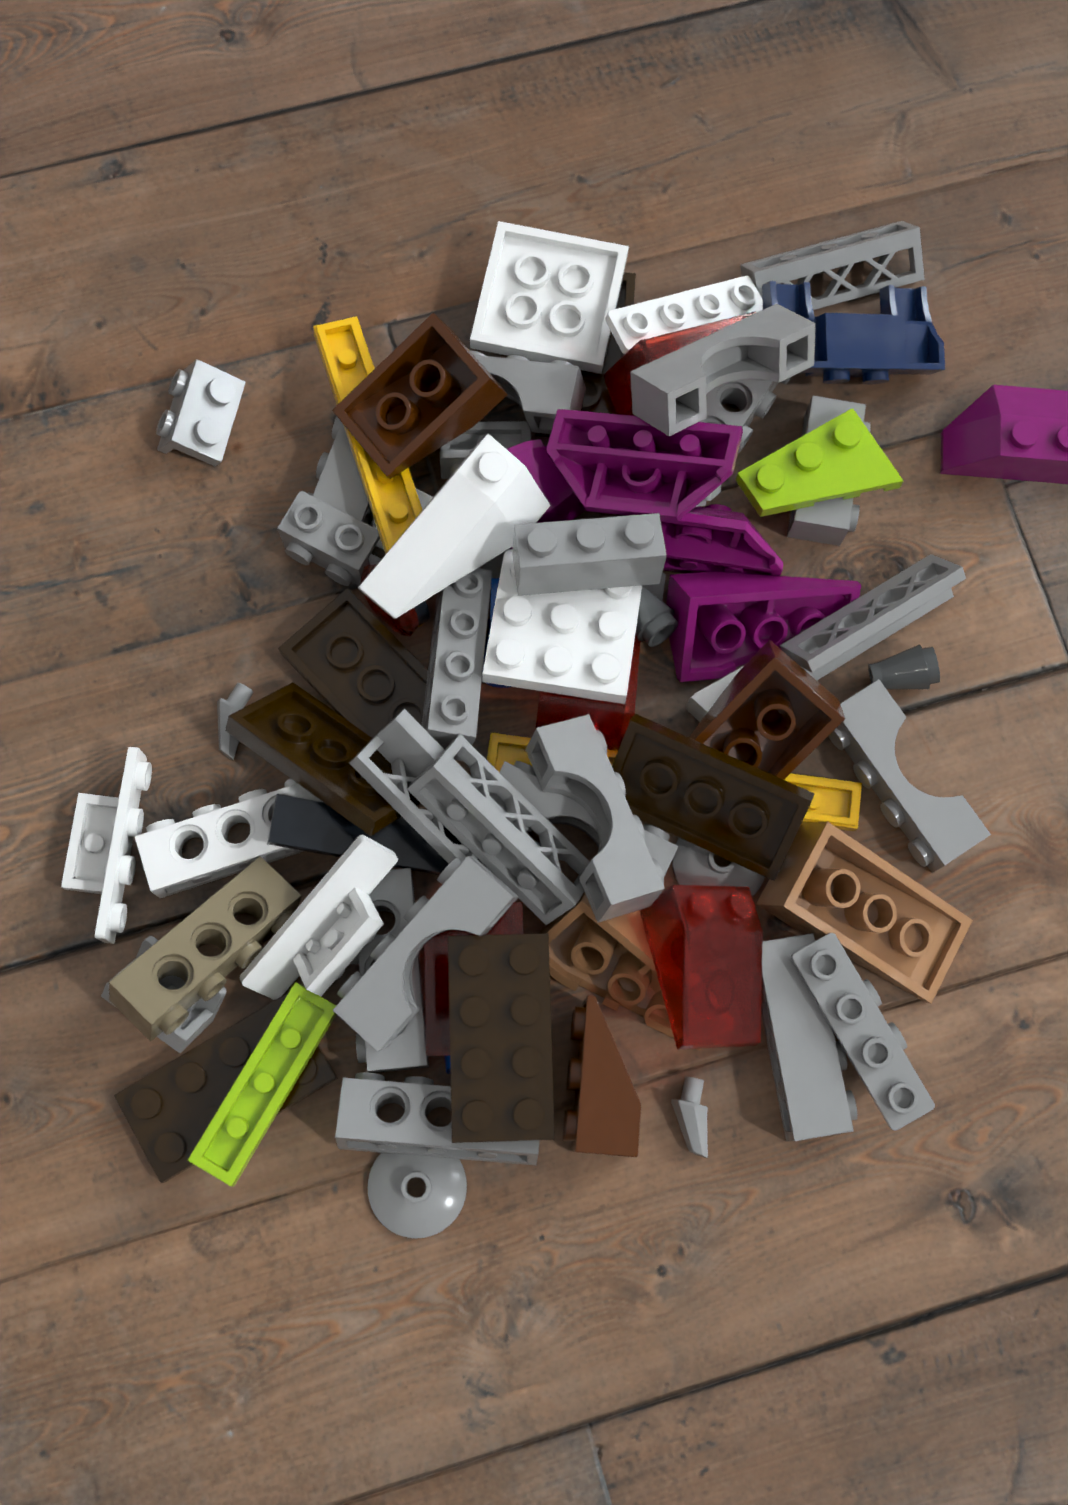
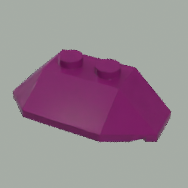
[940,384,1068,484]
[546,409,743,521]
[660,504,784,576]

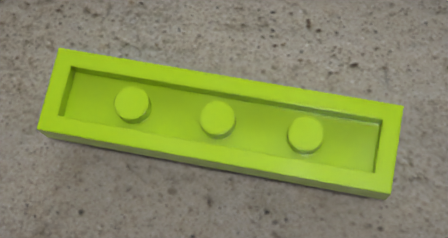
[188,982,336,1187]

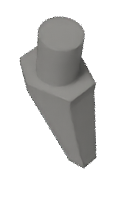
[217,683,254,760]
[671,1076,708,1158]

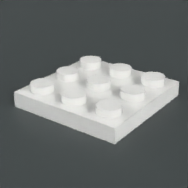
[470,221,629,374]
[482,549,642,704]

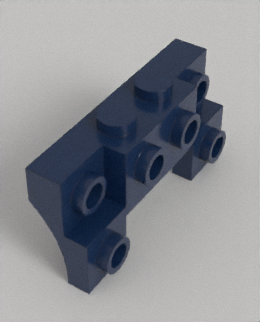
[762,281,945,384]

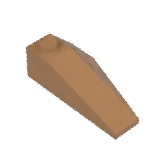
[539,891,733,1051]

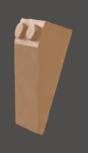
[756,821,973,1004]

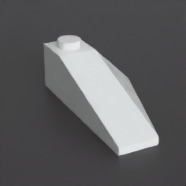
[358,434,551,619]

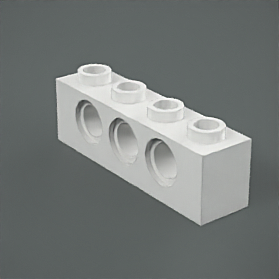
[134,779,323,898]

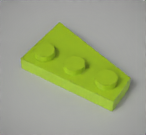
[735,408,904,517]

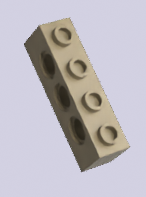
[109,856,301,1042]

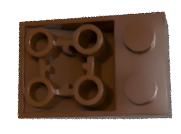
[563,995,641,1157]

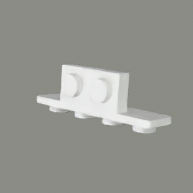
[605,276,763,355]
[61,747,152,944]
[239,835,398,1000]

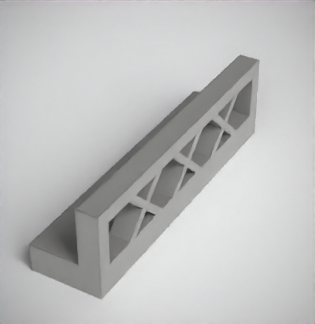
[740,221,925,310]
[780,554,966,680]
[349,709,540,864]
[407,734,590,925]

